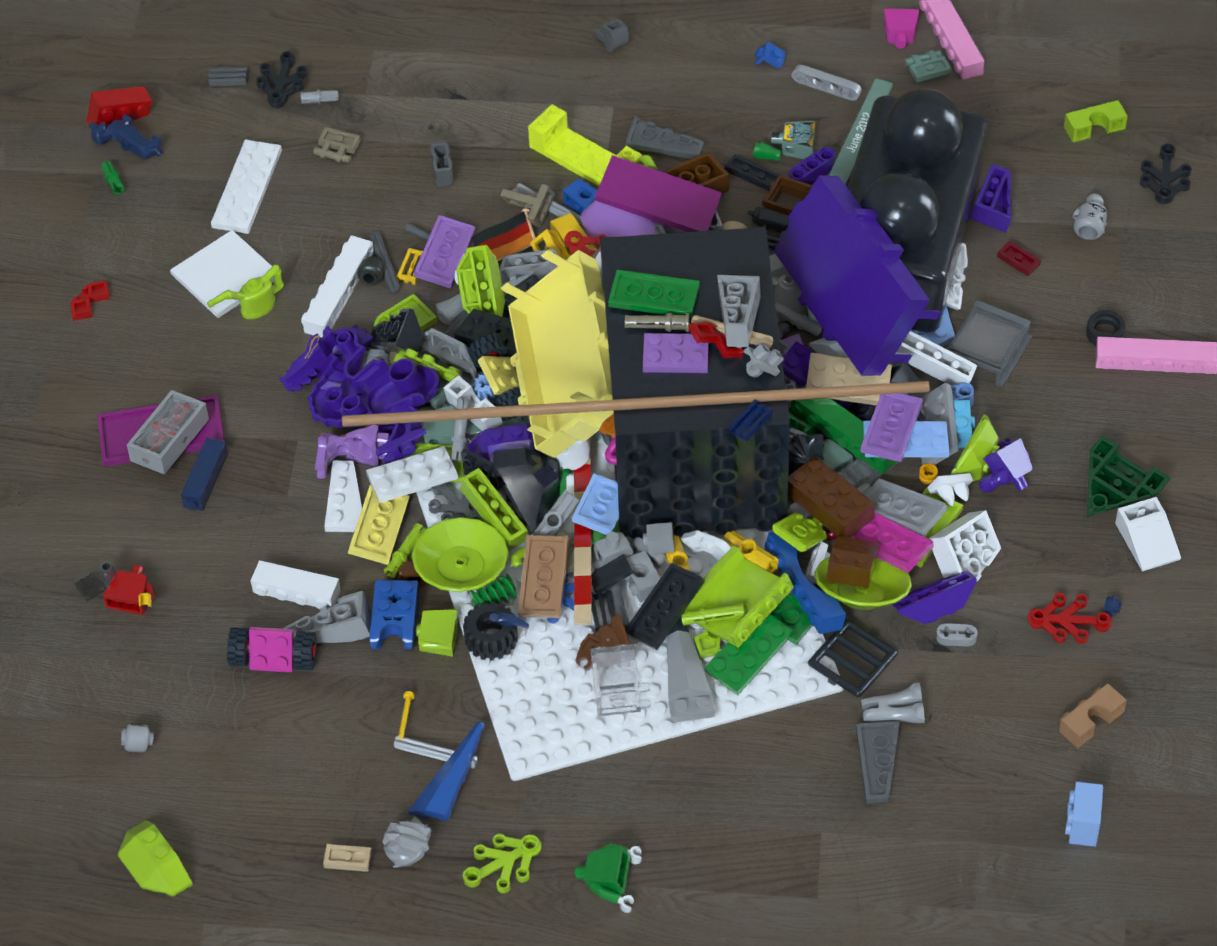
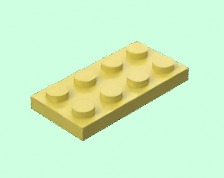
[348,485,410,565]

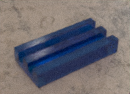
[729,399,772,442]

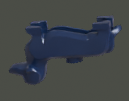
[89,114,162,160]

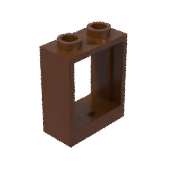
[762,175,812,215]

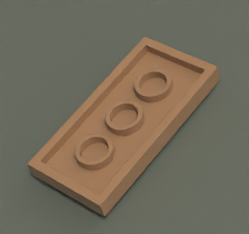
[518,535,570,618]

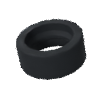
[1086,310,1125,346]

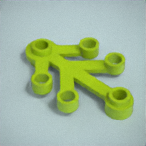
[393,349,462,382]
[463,834,542,893]

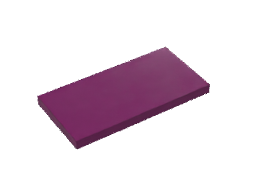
[594,155,722,232]
[97,395,224,467]

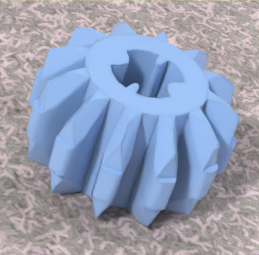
[471,373,502,402]

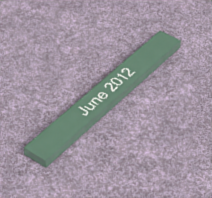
[829,78,893,186]

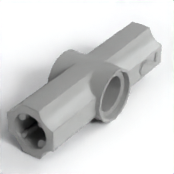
[532,490,580,536]

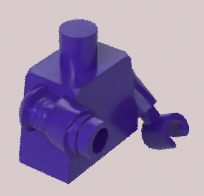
[979,438,1032,492]

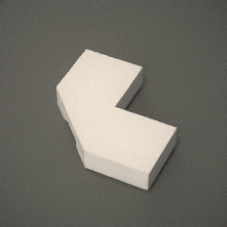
[681,530,731,561]

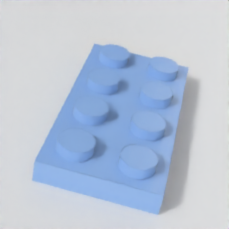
[863,421,949,458]

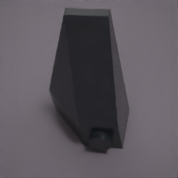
[366,308,424,353]

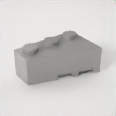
[499,249,559,295]

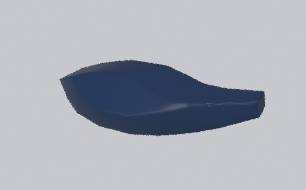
[489,612,529,629]

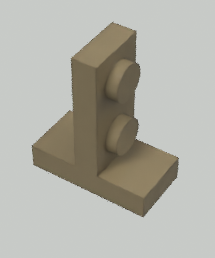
[500,184,555,228]

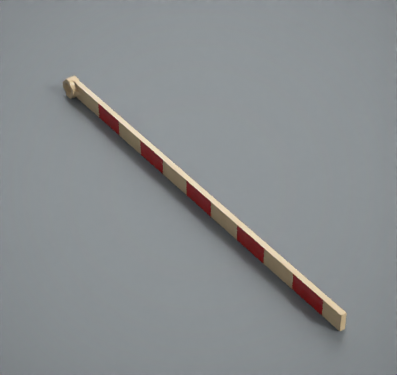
[574,437,592,625]

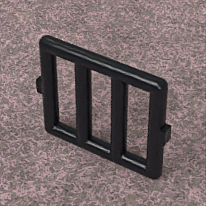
[808,619,898,698]

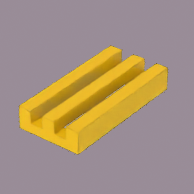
[397,248,423,285]

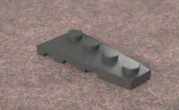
[626,116,704,159]
[856,721,900,804]

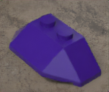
[467,423,545,463]
[892,570,977,624]

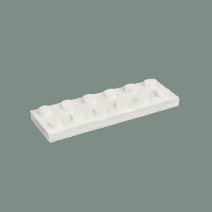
[211,140,282,234]

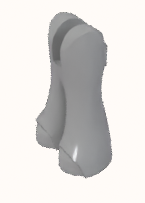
[861,683,925,724]

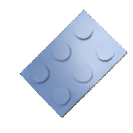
[572,474,619,535]

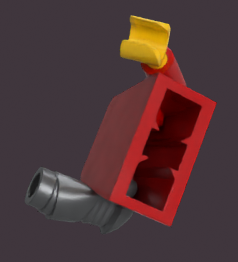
[99,561,156,615]

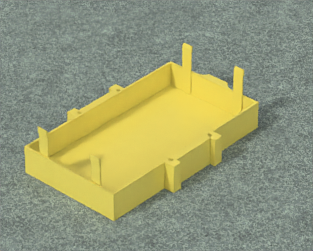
[500,250,614,458]

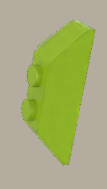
[456,245,505,316]
[951,414,1000,481]
[118,820,193,896]

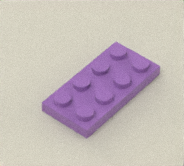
[414,215,475,289]
[861,394,923,462]

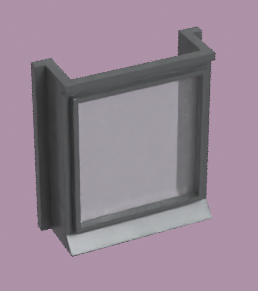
[947,300,1033,388]

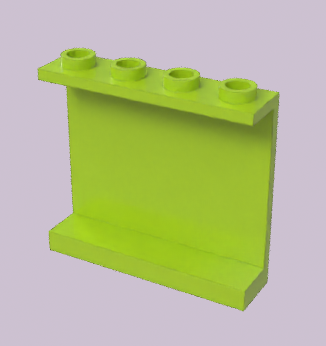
[684,545,794,648]

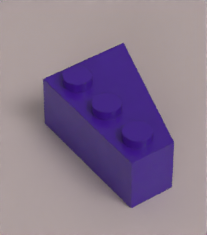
[970,164,1011,233]

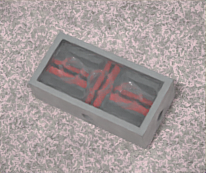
[127,390,209,475]

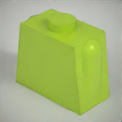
[416,609,459,657]

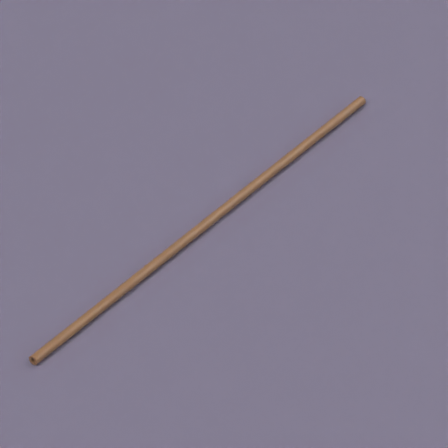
[342,381,930,427]

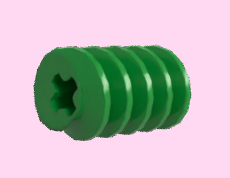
[469,574,517,606]

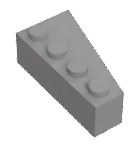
[717,275,761,348]

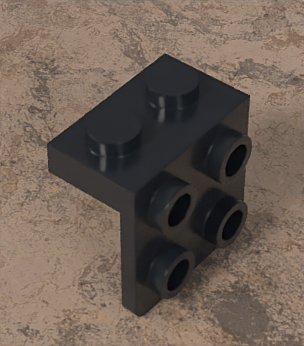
[461,448,505,491]

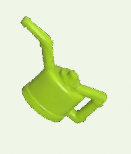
[207,264,284,319]

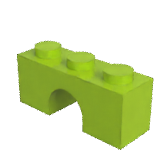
[1064,100,1127,142]

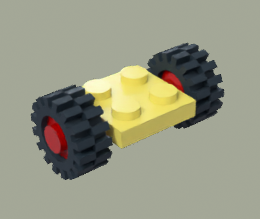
[468,334,521,420]

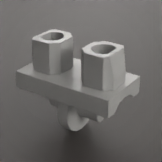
[744,343,784,377]

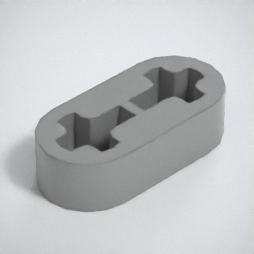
[630,537,666,568]
[936,623,978,646]

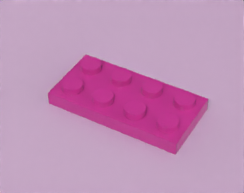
[851,512,933,573]

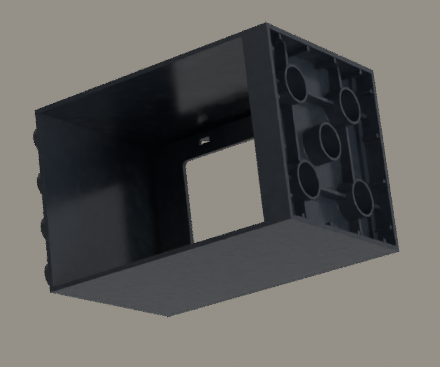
[600,227,790,539]

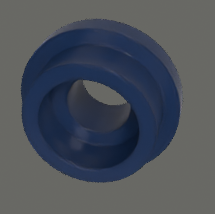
[1105,595,1122,616]

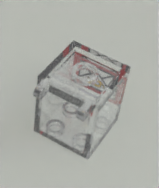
[591,644,651,717]

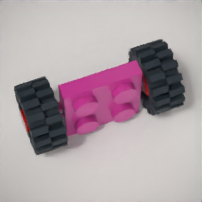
[227,627,317,672]

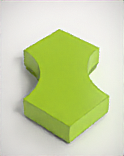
[694,630,723,659]

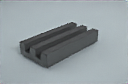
[209,67,247,87]

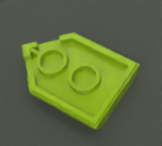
[772,513,827,552]

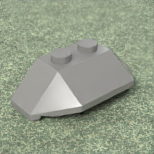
[417,328,477,385]

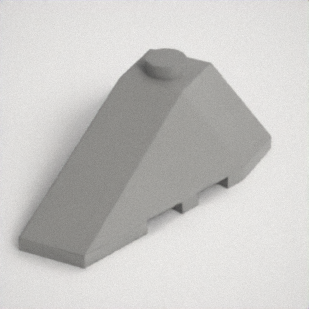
[284,591,371,643]

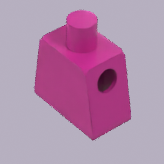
[883,9,919,49]

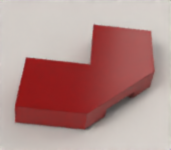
[70,280,110,321]
[689,322,744,358]

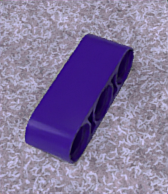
[789,147,835,185]

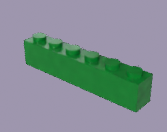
[791,385,898,474]

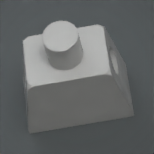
[592,532,634,571]

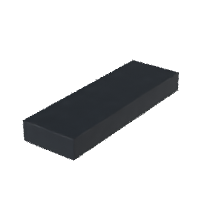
[724,154,779,192]

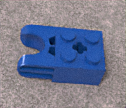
[370,580,420,650]

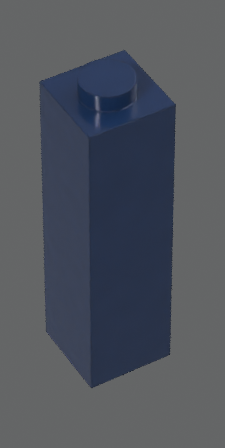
[181,437,228,511]

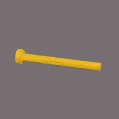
[398,691,414,739]

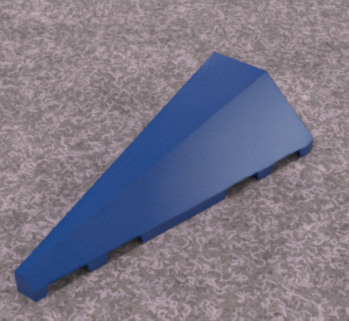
[408,722,484,822]

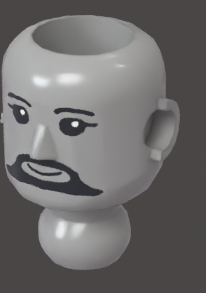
[1072,194,1107,240]

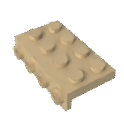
[806,353,892,406]

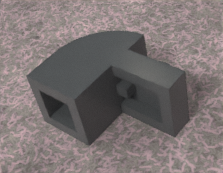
[594,18,629,52]

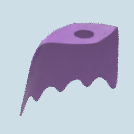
[581,201,670,250]

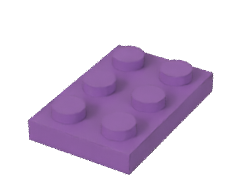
[643,333,708,373]

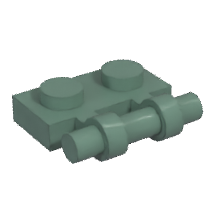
[904,50,951,83]

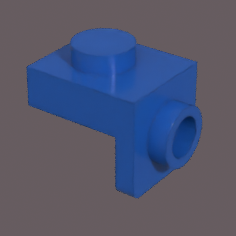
[755,41,786,69]

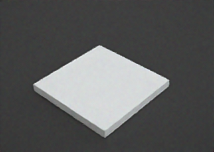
[170,230,274,318]

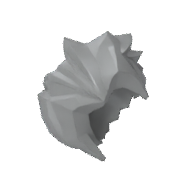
[382,816,431,868]

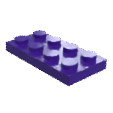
[782,341,851,409]

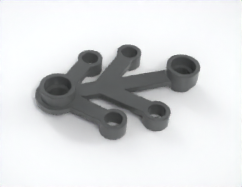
[428,482,486,523]

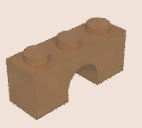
[1059,684,1127,748]

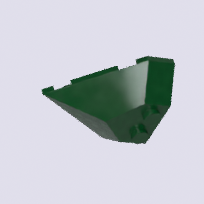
[1087,436,1171,517]

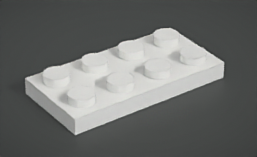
[366,446,458,503]

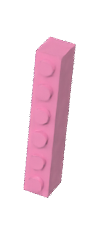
[919,0,984,80]
[1095,337,1217,374]

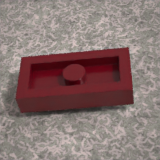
[997,241,1041,276]

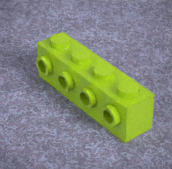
[460,468,528,552]

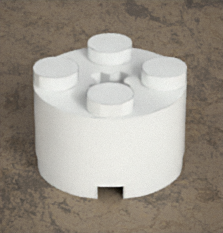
[549,440,590,470]

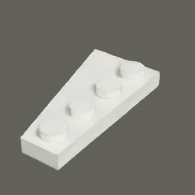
[325,460,362,532]

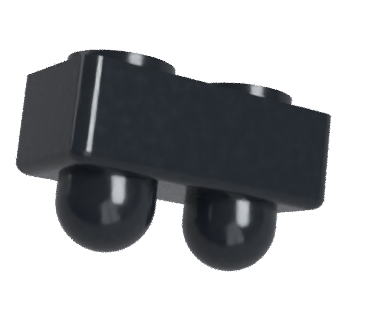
[848,89,988,333]

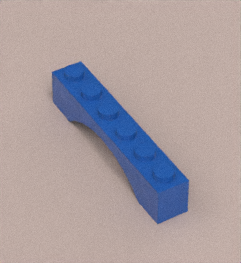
[764,531,846,634]

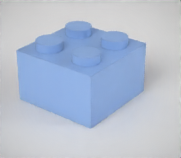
[1065,782,1103,847]

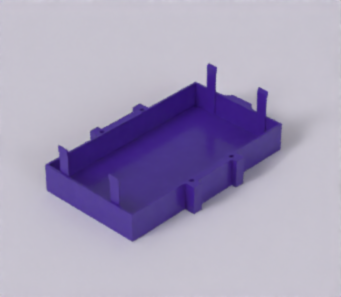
[773,176,941,376]

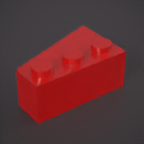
[86,86,152,126]

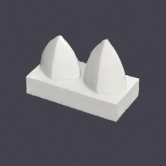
[927,473,973,506]
[805,542,830,584]

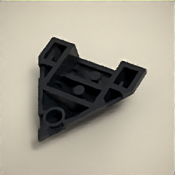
[493,447,560,535]

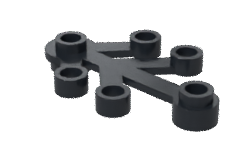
[256,51,308,108]
[1140,144,1192,204]

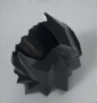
[788,433,826,473]

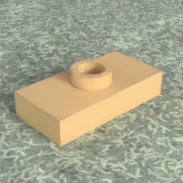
[323,844,372,872]

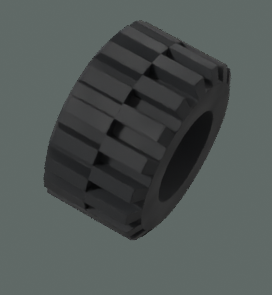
[463,602,518,661]

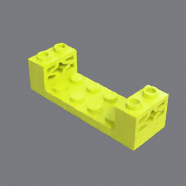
[528,104,642,186]

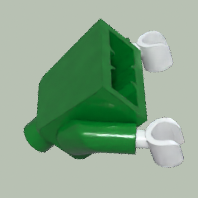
[575,843,642,913]

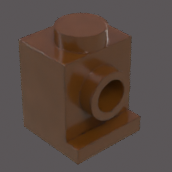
[399,560,430,586]

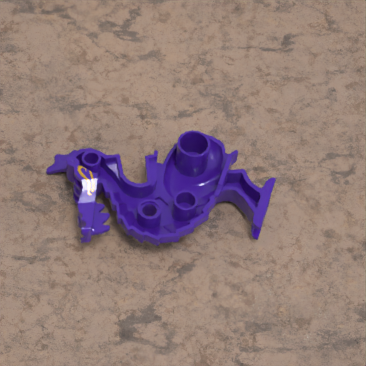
[280,325,440,465]

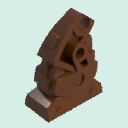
[575,614,635,671]

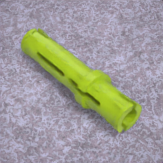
[384,523,426,578]
[681,603,747,626]

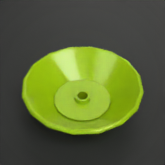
[412,517,509,592]
[814,557,912,610]

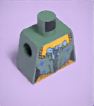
[771,121,816,159]

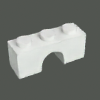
[443,375,502,431]

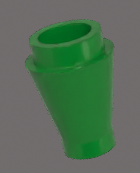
[752,141,781,161]

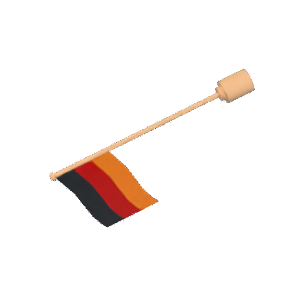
[472,208,536,261]

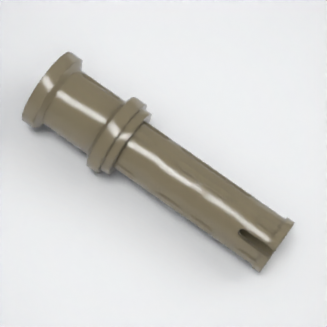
[625,313,690,332]

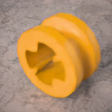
[919,463,938,484]

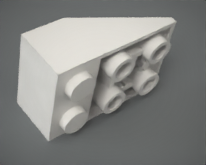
[1115,497,1181,572]

